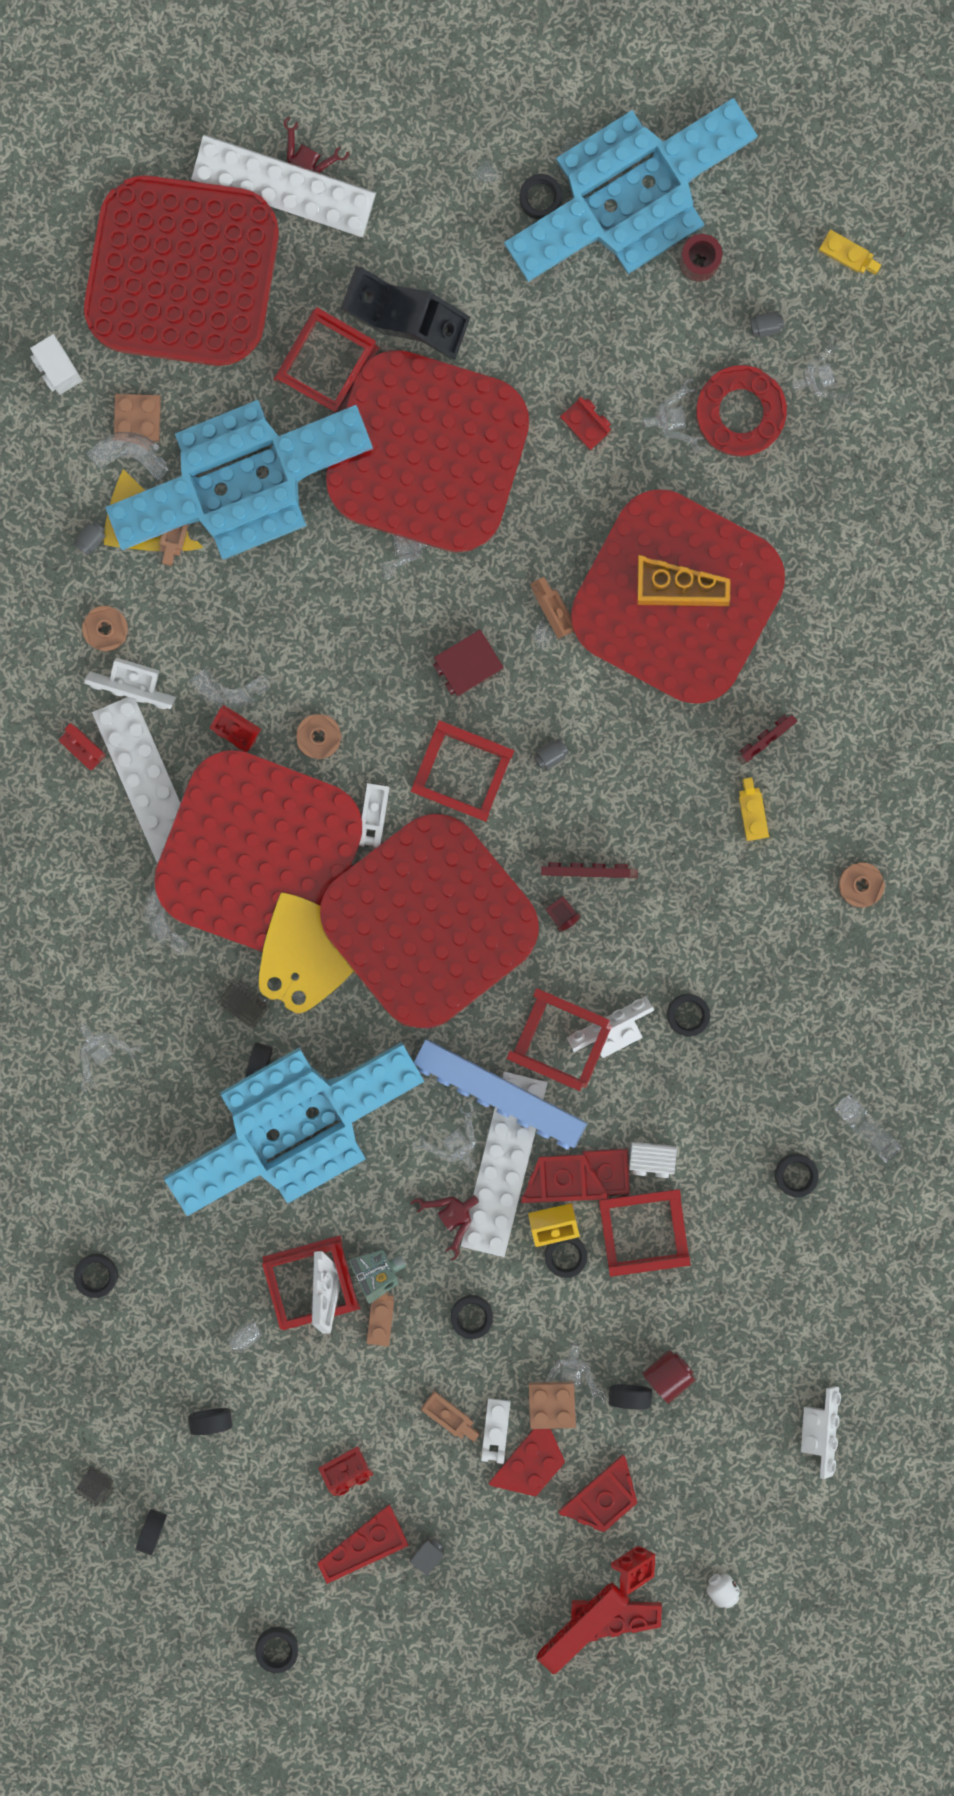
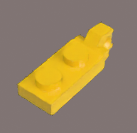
[818,229,881,275]
[739,777,769,841]

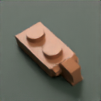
[159,524,189,566]
[530,577,574,639]
[367,1292,394,1346]
[421,1390,480,1442]

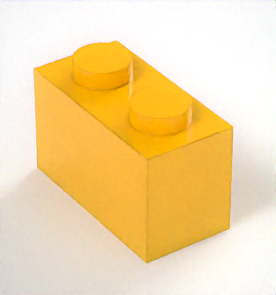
[528,1203,580,1247]

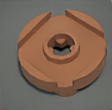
[82,606,128,652]
[296,714,342,759]
[839,863,885,908]

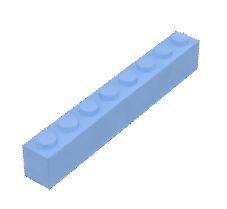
[414,1040,588,1150]

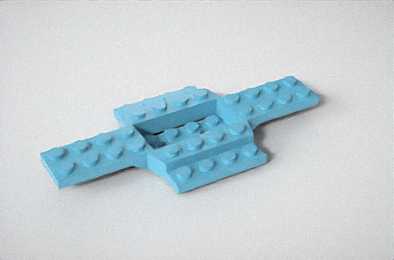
[504,98,758,282]
[105,400,373,560]
[164,1042,424,1216]

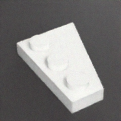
[312,1251,340,1334]

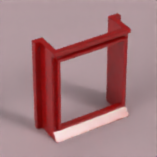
[273,307,380,414]
[410,720,515,822]
[506,988,613,1091]
[599,1189,691,1277]
[262,1235,361,1331]

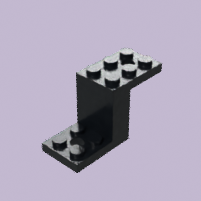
[341,266,471,359]

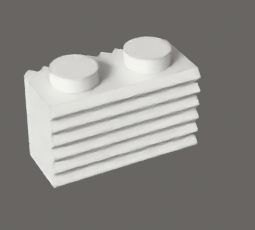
[628,1141,677,1178]

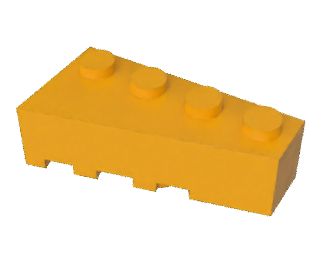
[638,555,730,606]

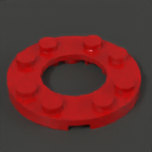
[696,365,787,457]

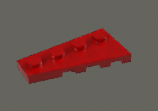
[317,1503,409,1584]
[571,1600,662,1642]

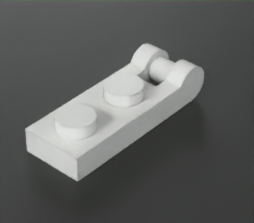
[359,783,390,849]
[481,1398,511,1464]

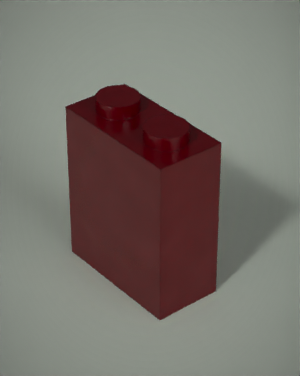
[433,629,504,697]

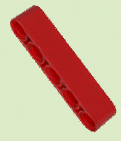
[536,1582,629,1674]

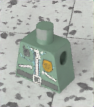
[348,1250,406,1304]

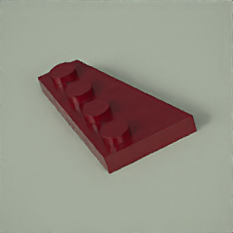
[541,862,638,878]

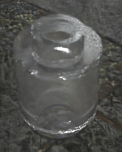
[228,1321,263,1353]

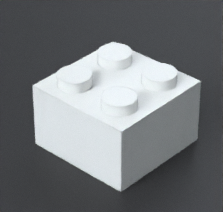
[30,334,83,395]

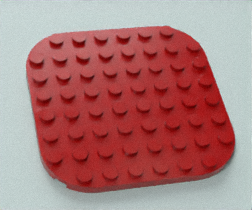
[84,175,279,366]
[326,350,529,552]
[571,489,785,704]
[154,750,362,952]
[320,814,539,1029]

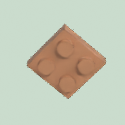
[114,394,161,442]
[529,1381,576,1429]

